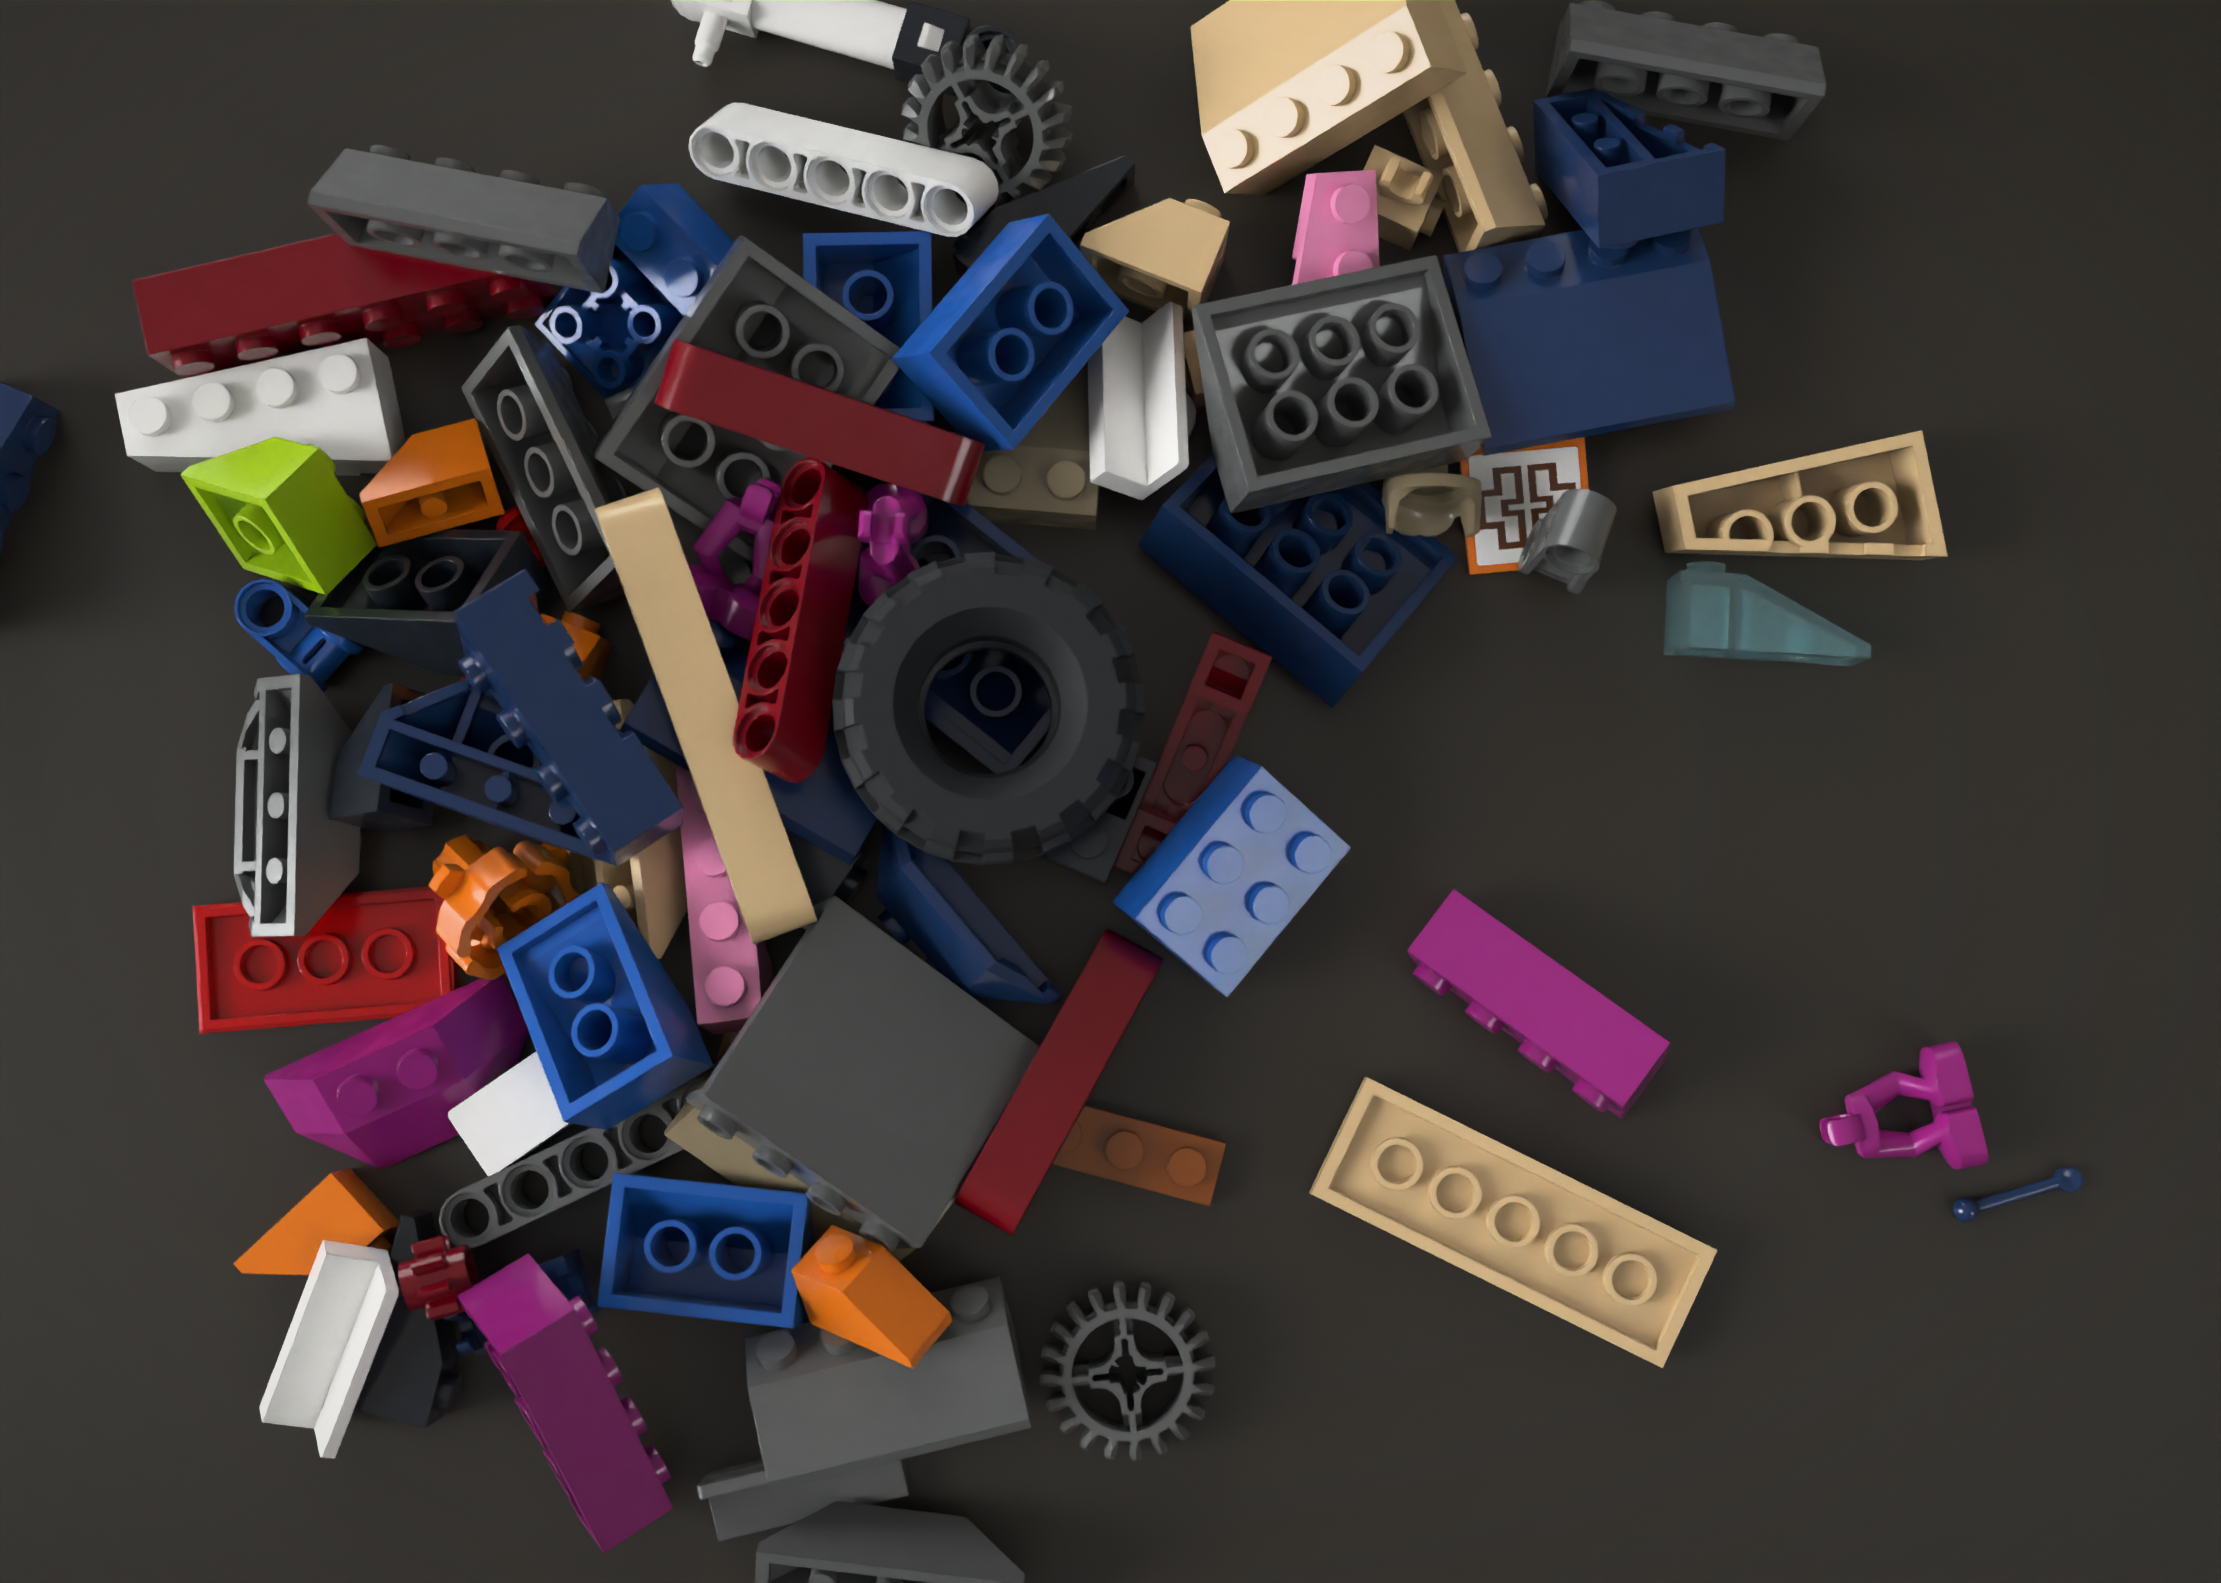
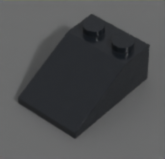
[304,528,553,676]

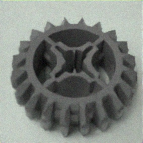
[902,33,1073,207]
[1040,1280,1215,1461]

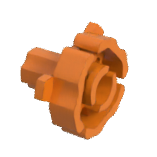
[428,834,580,980]

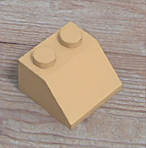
[1080,198,1230,326]

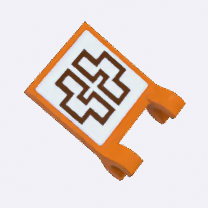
[1459,437,1589,575]

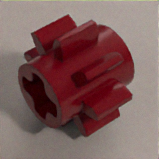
[398,1235,479,1320]

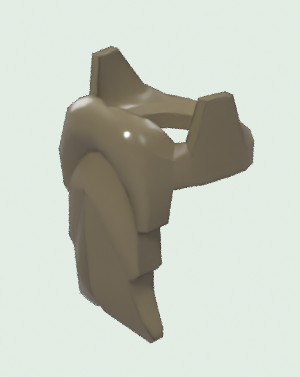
[1381,464,1482,537]

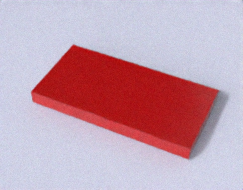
[193,886,460,1034]

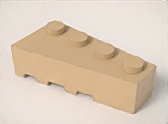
[1652,430,1948,560]

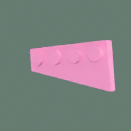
[1292,170,1380,285]

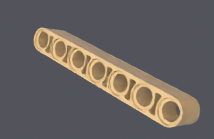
[594,487,817,945]

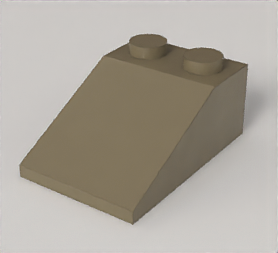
[968,362,1100,530]

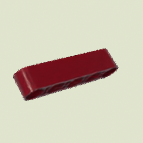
[654,339,986,506]
[733,457,868,783]
[954,928,1164,1236]

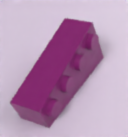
[1407,889,1670,1120]
[457,1253,673,1554]

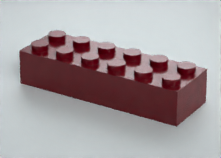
[132,233,558,379]

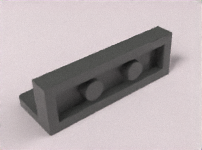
[696,1459,911,1542]

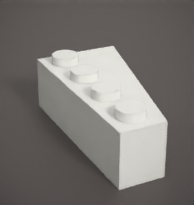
[115,338,406,476]

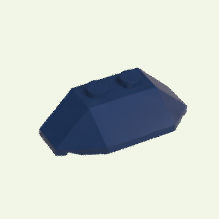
[357,679,613,865]
[876,824,1062,1004]

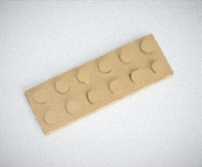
[1309,1077,1718,1368]

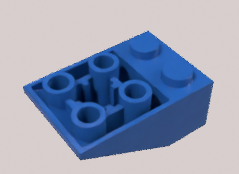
[534,183,734,398]

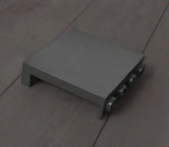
[685,896,1040,1252]

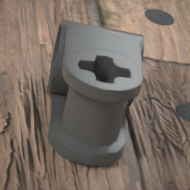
[1517,489,1617,595]

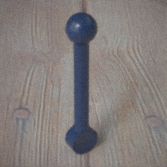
[1953,1166,2083,1223]

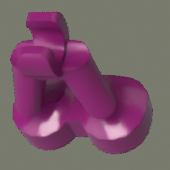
[688,478,781,640]
[858,484,929,608]
[1819,1041,1989,1169]

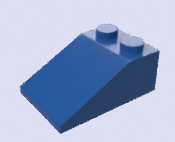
[497,882,713,1130]

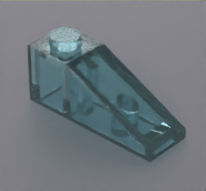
[1664,561,1871,666]

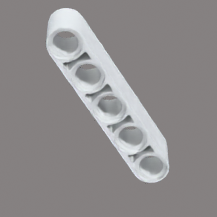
[688,102,999,237]

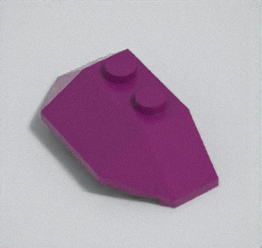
[264,974,529,1170]

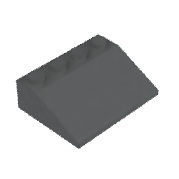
[593,235,900,563]
[1192,255,1492,514]

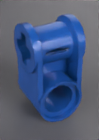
[234,579,364,692]

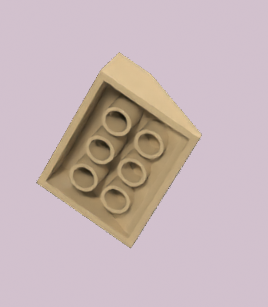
[1190,0,1467,196]

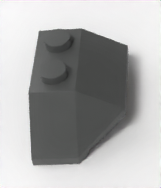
[234,674,362,937]
[755,1501,1025,1583]

